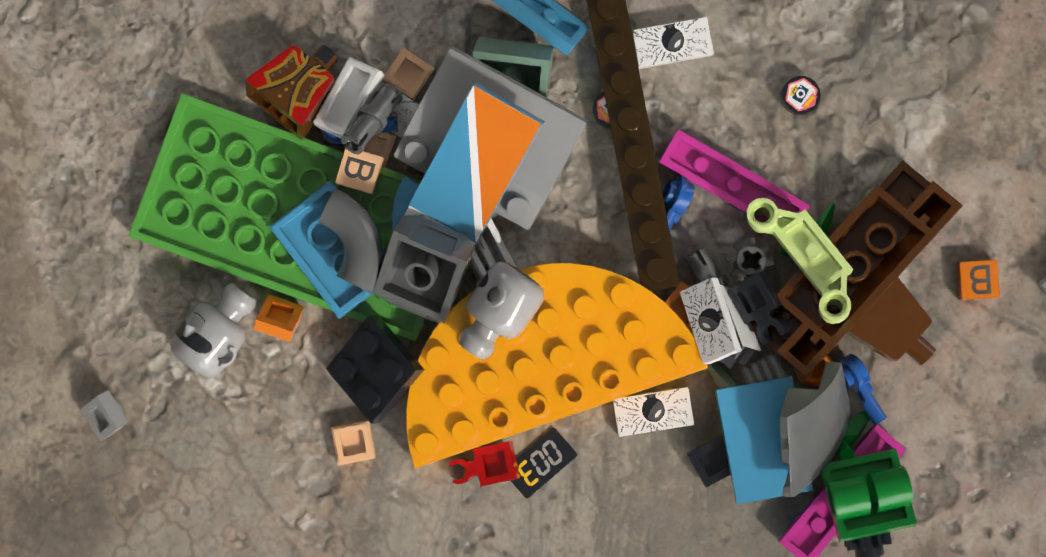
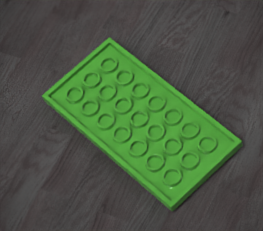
[129,93,425,342]

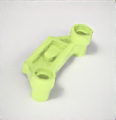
[746,198,853,324]

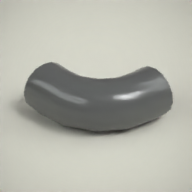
[319,189,383,293]

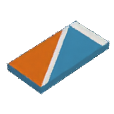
[403,82,545,246]

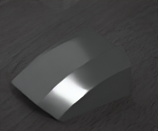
[373,215,475,324]

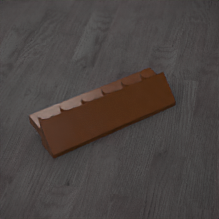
[752,160,963,378]

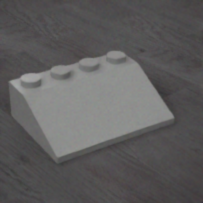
[394,46,589,230]

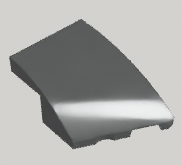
[780,362,851,497]

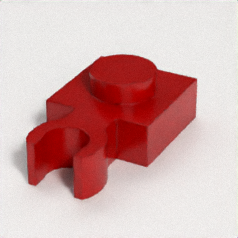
[449,441,520,487]

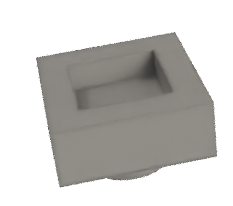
[80,390,129,442]

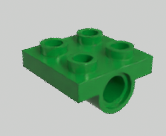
[821,449,917,543]

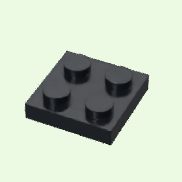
[326,314,425,424]

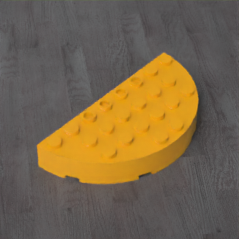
[407,263,708,468]

